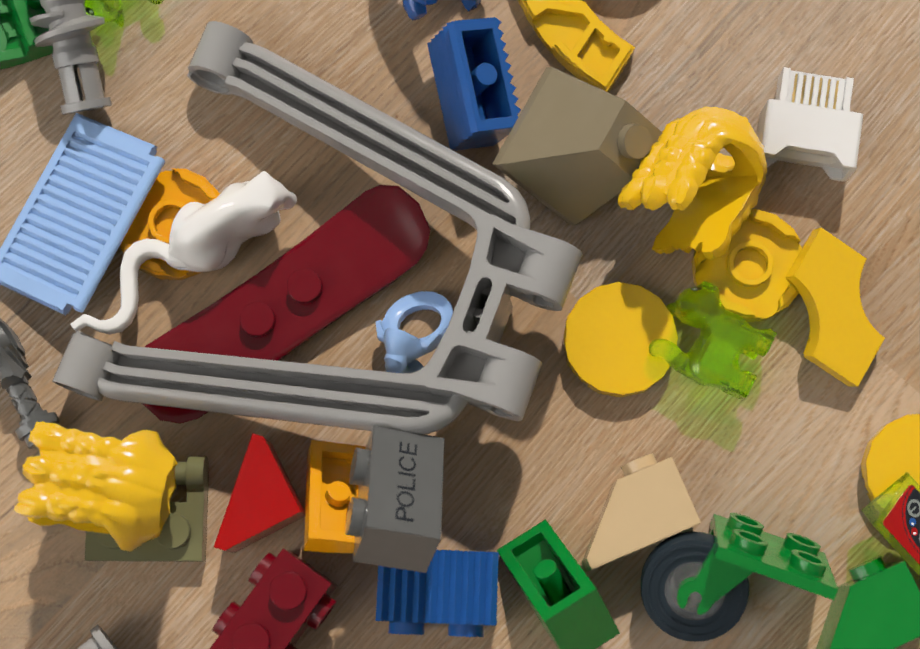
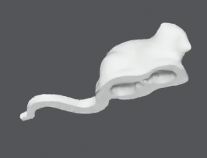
[70,171,297,335]

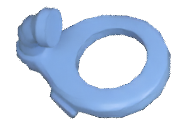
[376,291,453,373]

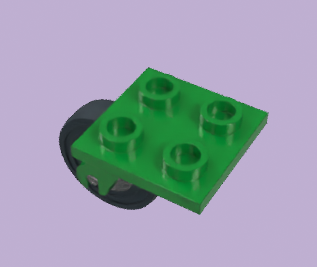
[640,513,838,642]

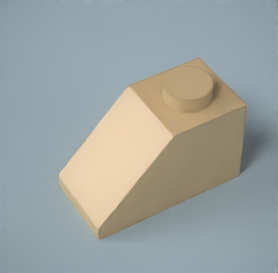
[582,453,701,571]

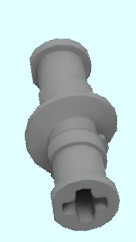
[29,0,112,114]

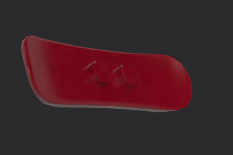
[143,185,430,424]

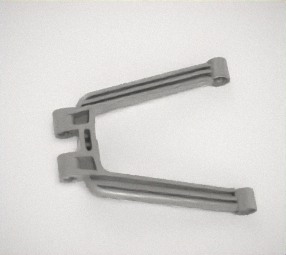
[52,21,582,435]

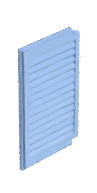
[0,113,165,316]

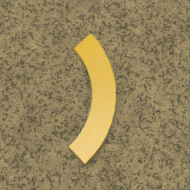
[518,0,635,93]

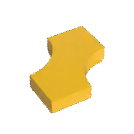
[785,228,885,387]

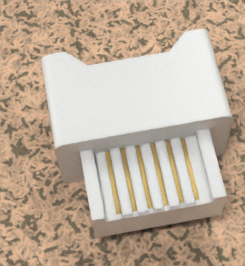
[757,67,863,181]

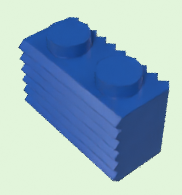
[427,17,521,151]
[376,550,499,637]

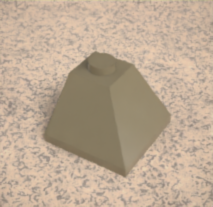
[492,67,663,225]

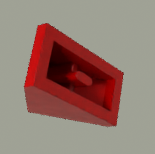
[214,433,305,553]

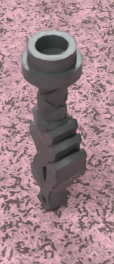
[0,318,60,449]

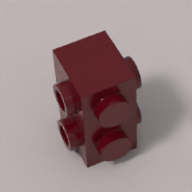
[210,548,338,649]

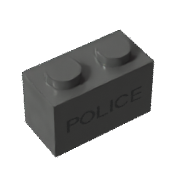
[345,426,444,573]

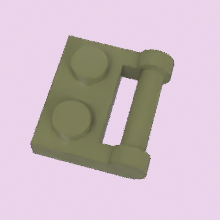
[84,456,209,562]

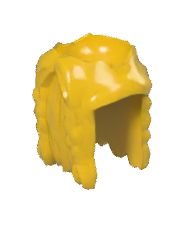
[618,106,767,260]
[14,422,178,552]

